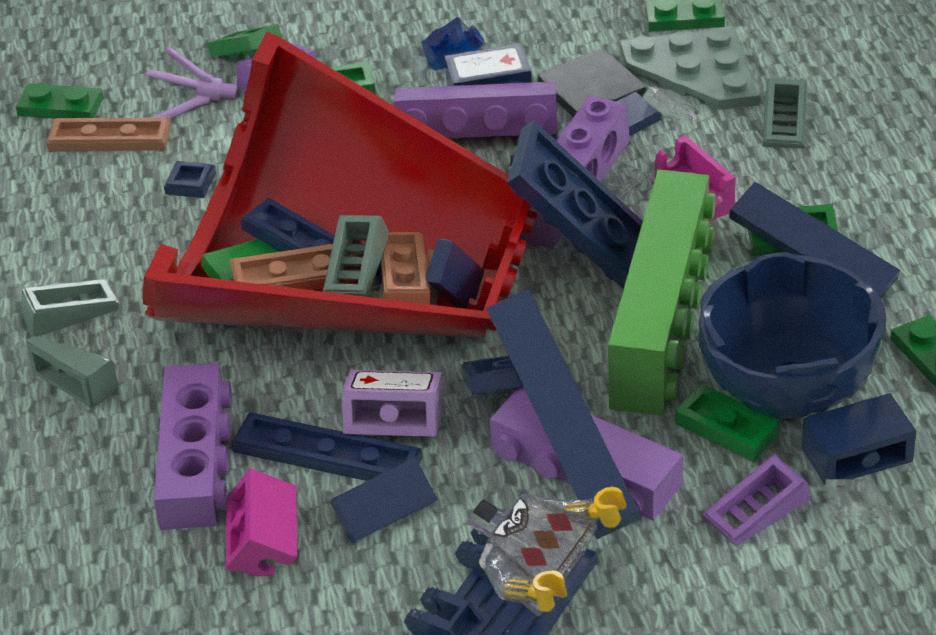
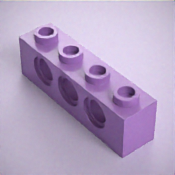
[520,94,630,249]
[154,363,232,530]

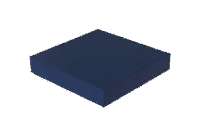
[460,355,523,394]

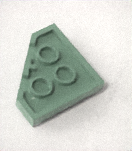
[620,27,759,110]

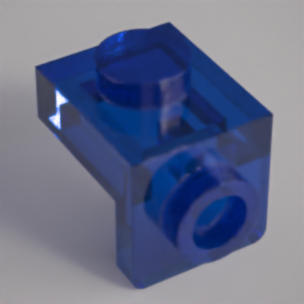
[421,16,486,71]

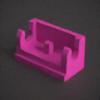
[651,135,736,222]
[225,468,297,577]

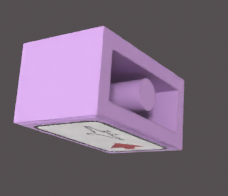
[342,370,443,437]

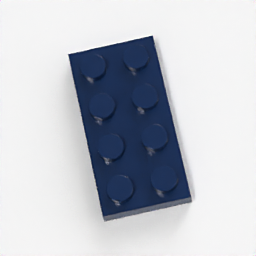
[507,120,643,289]

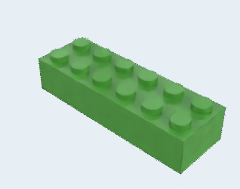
[608,169,716,416]

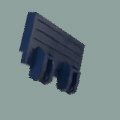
[403,520,597,635]

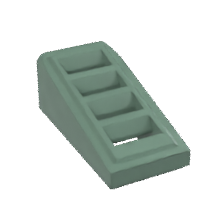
[763,78,807,148]
[323,215,389,297]
[21,279,119,337]
[26,336,119,408]

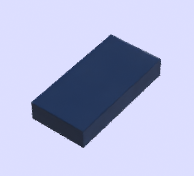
[425,238,485,309]
[330,457,438,543]

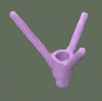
[146,47,237,118]

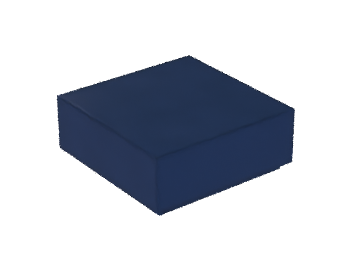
[164,161,216,198]

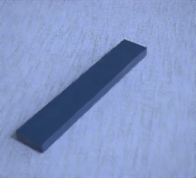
[487,288,642,539]

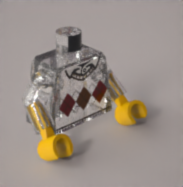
[467,487,627,616]

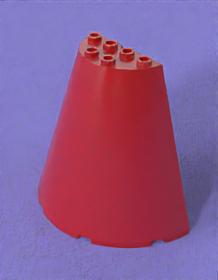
[143,32,538,338]

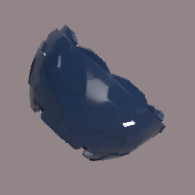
[698,252,886,421]

